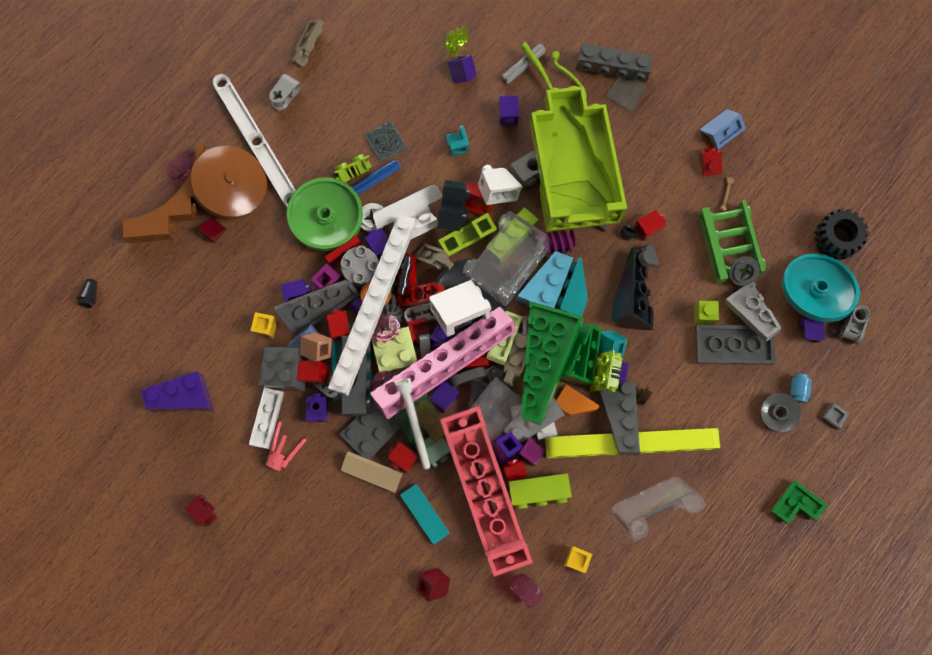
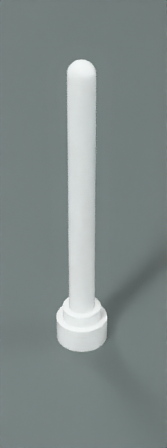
[395,378,430,469]

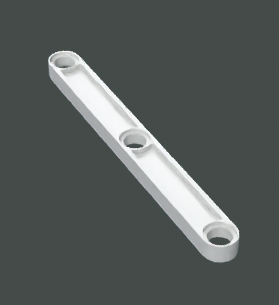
[213,74,296,208]

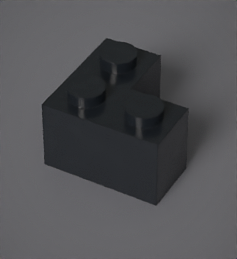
[437,180,470,232]

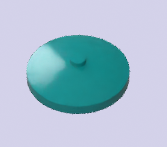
[782,254,860,322]

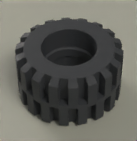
[814,208,869,260]

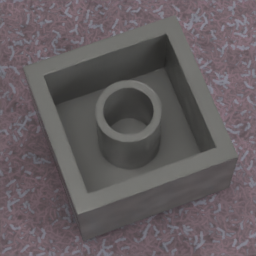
[259,347,308,391]

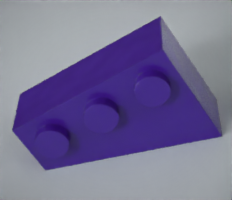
[141,371,214,412]

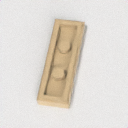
[341,451,403,493]

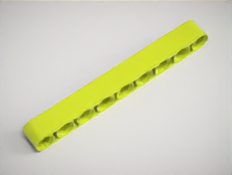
[545,428,720,458]

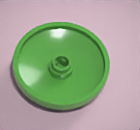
[287,178,363,251]

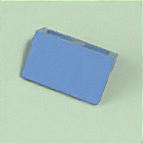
[700,109,746,150]

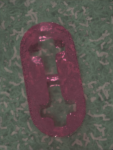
[167,150,196,180]

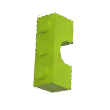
[436,213,497,257]

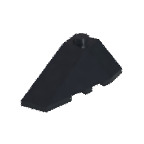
[611,248,654,331]

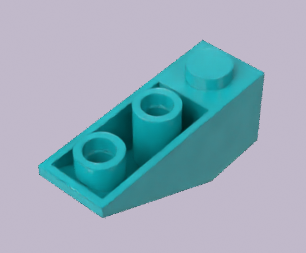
[557,257,588,316]

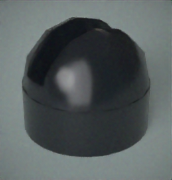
[620,225,636,241]

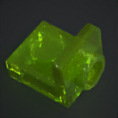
[445,26,469,57]

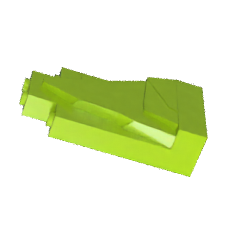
[530,86,627,232]

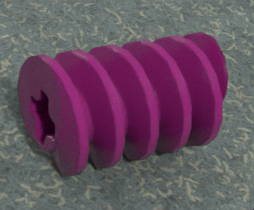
[535,229,575,257]

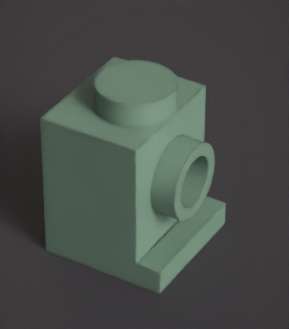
[426,438,451,469]

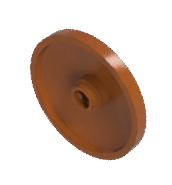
[190,146,267,219]

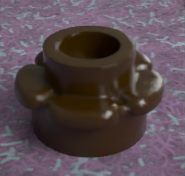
[636,387,652,405]

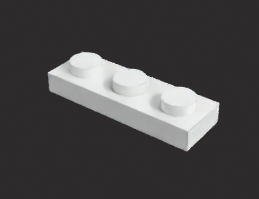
[249,388,284,449]

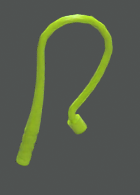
[520,42,587,97]

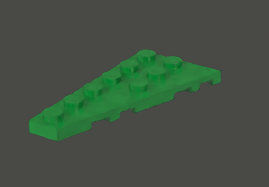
[521,301,584,426]

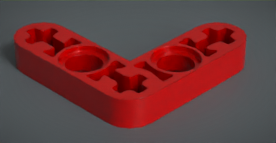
[397,252,445,307]

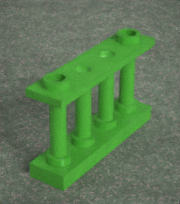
[698,200,766,284]

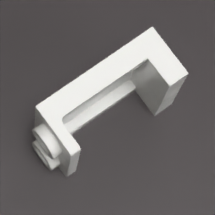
[429,280,491,337]

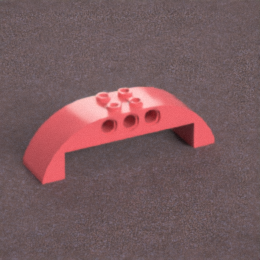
[440,406,533,577]

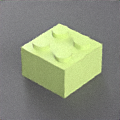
[371,326,417,377]

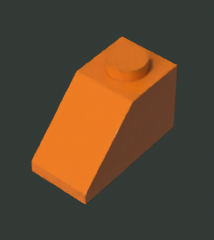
[556,385,599,417]

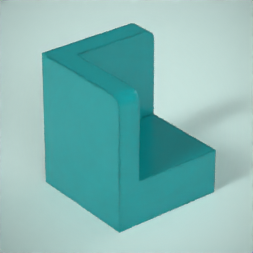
[446,126,469,156]
[599,330,628,357]

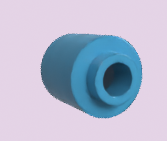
[790,374,812,403]

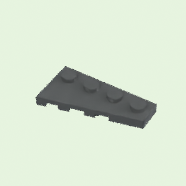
[274,279,360,336]
[599,382,640,456]

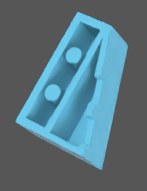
[516,251,573,308]

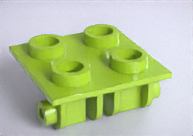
[332,154,371,183]
[590,350,623,393]

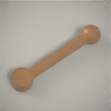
[720,177,734,212]

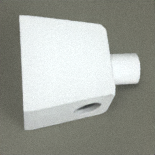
[478,165,522,205]

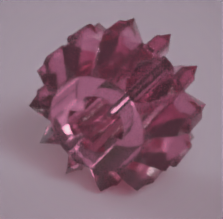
[509,573,543,608]

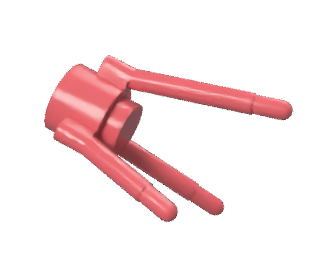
[266,421,306,471]

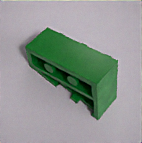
[560,324,602,385]

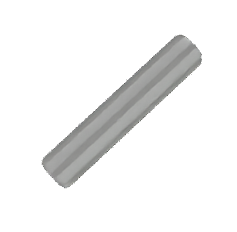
[502,44,546,84]

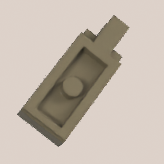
[292,19,324,68]
[414,243,454,270]
[503,333,527,387]

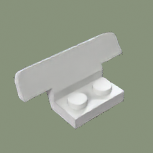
[373,185,442,240]

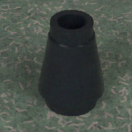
[76,279,98,308]

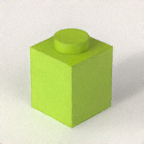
[694,301,719,325]

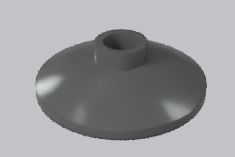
[761,393,801,432]

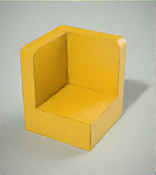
[250,312,278,339]
[564,546,592,573]

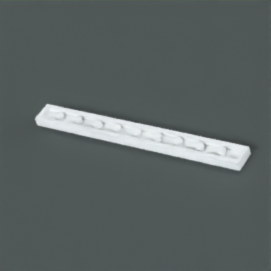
[328,215,417,396]

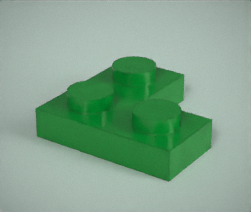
[770,480,827,524]

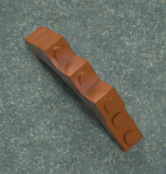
[123,142,209,243]

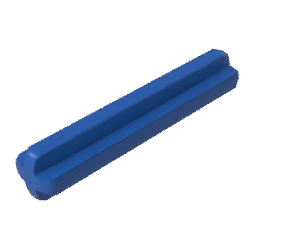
[351,160,401,195]

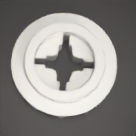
[361,203,384,232]

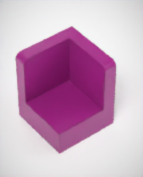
[518,438,545,467]

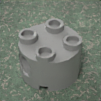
[341,246,379,289]

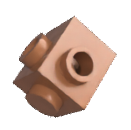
[300,333,332,361]

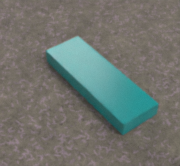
[400,484,450,545]

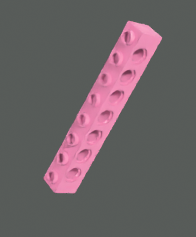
[370,307,516,420]

